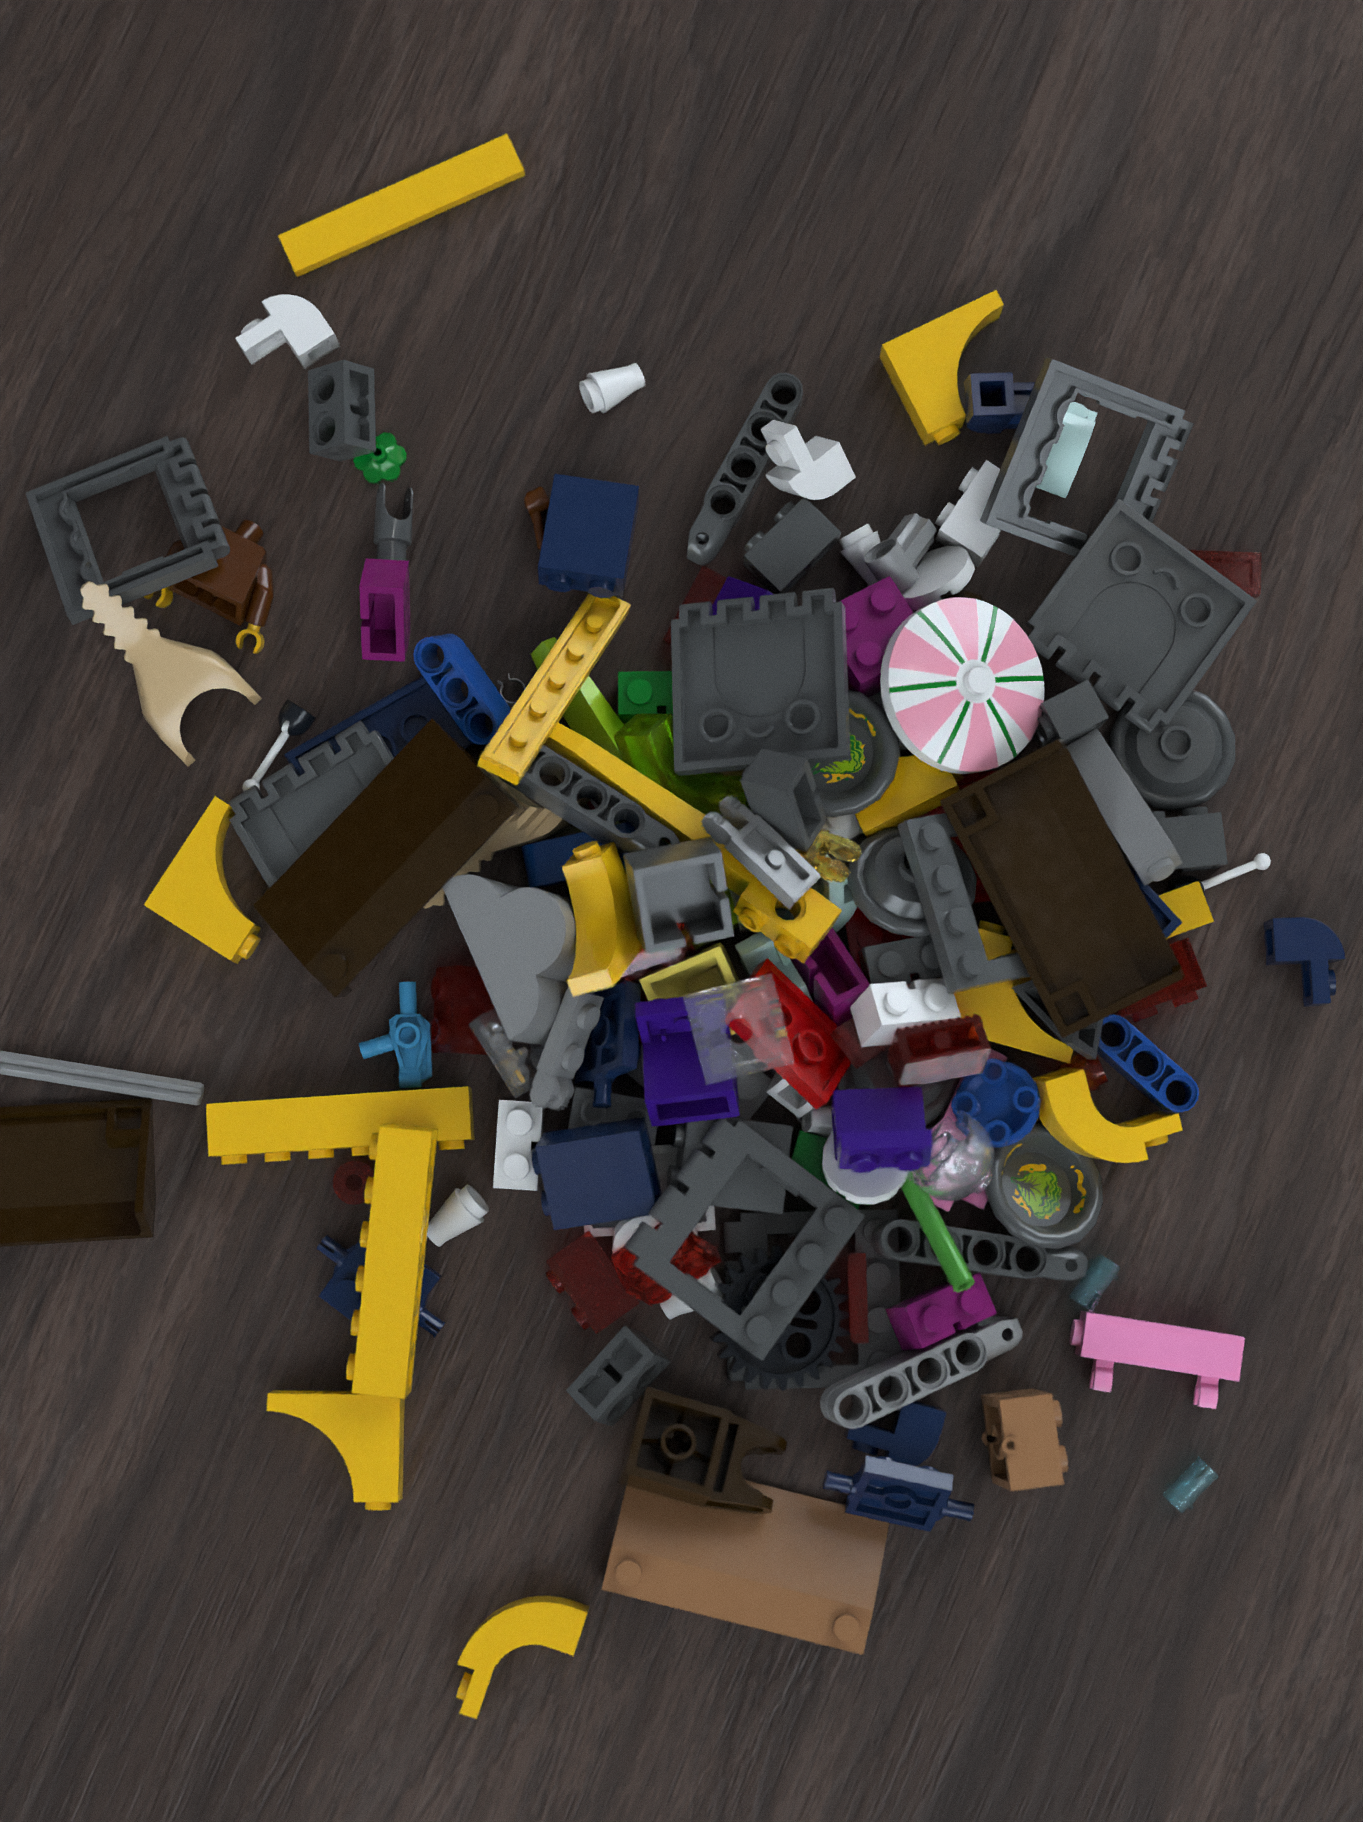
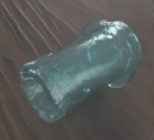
[1069,1253,1121,1312]
[1163,1456,1219,1514]

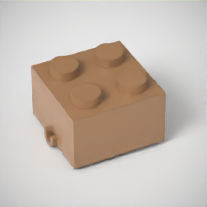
[981,1388,1068,1491]

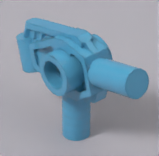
[359,982,433,1089]

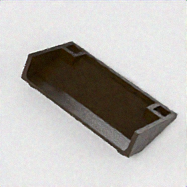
[253,719,526,998]
[940,739,1185,1039]
[0,1098,156,1247]

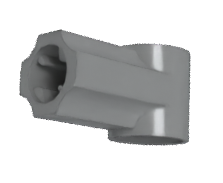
[864,513,937,593]

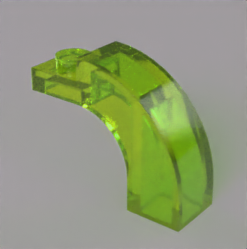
[613,714,751,818]

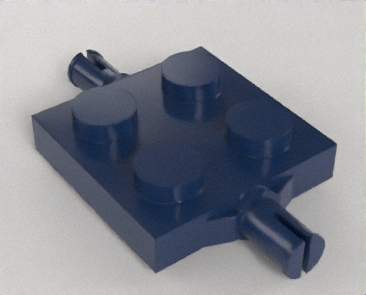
[575,980,641,1108]
[316,1234,445,1338]
[823,1455,974,1532]

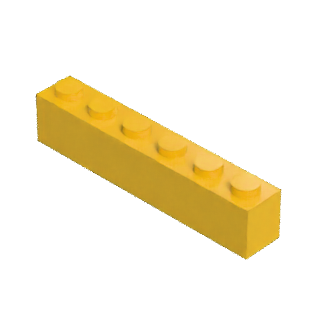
[206,1086,475,1165]
[346,1123,438,1399]

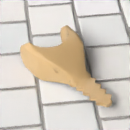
[80,581,262,767]
[423,770,591,909]

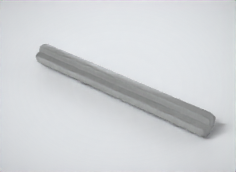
[0,1051,204,1106]

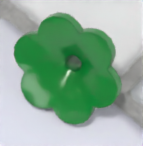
[353,432,407,484]

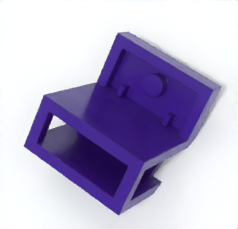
[635,992,740,1127]
[831,1087,933,1173]

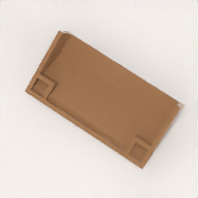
[601,1479,889,1655]

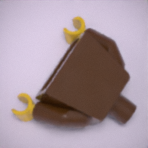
[144,520,274,654]

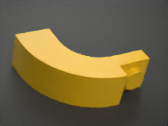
[1032,1068,1183,1163]
[456,1596,589,1719]

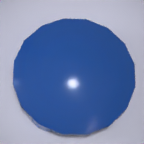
[951,1058,1041,1148]

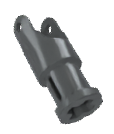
[373,483,413,575]

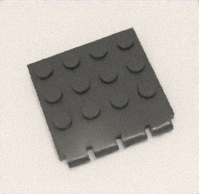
[1025,499,1257,735]
[671,588,851,776]
[229,720,394,888]

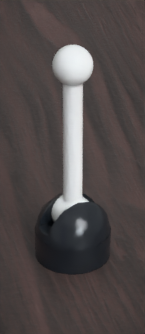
[242,699,316,792]
[1168,853,1271,894]

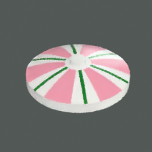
[880,597,1045,774]

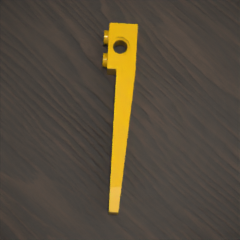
[544,723,842,964]

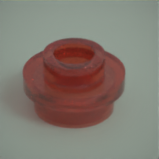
[333,1161,374,1205]

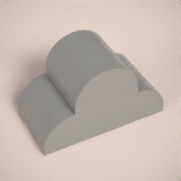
[442,874,576,1045]

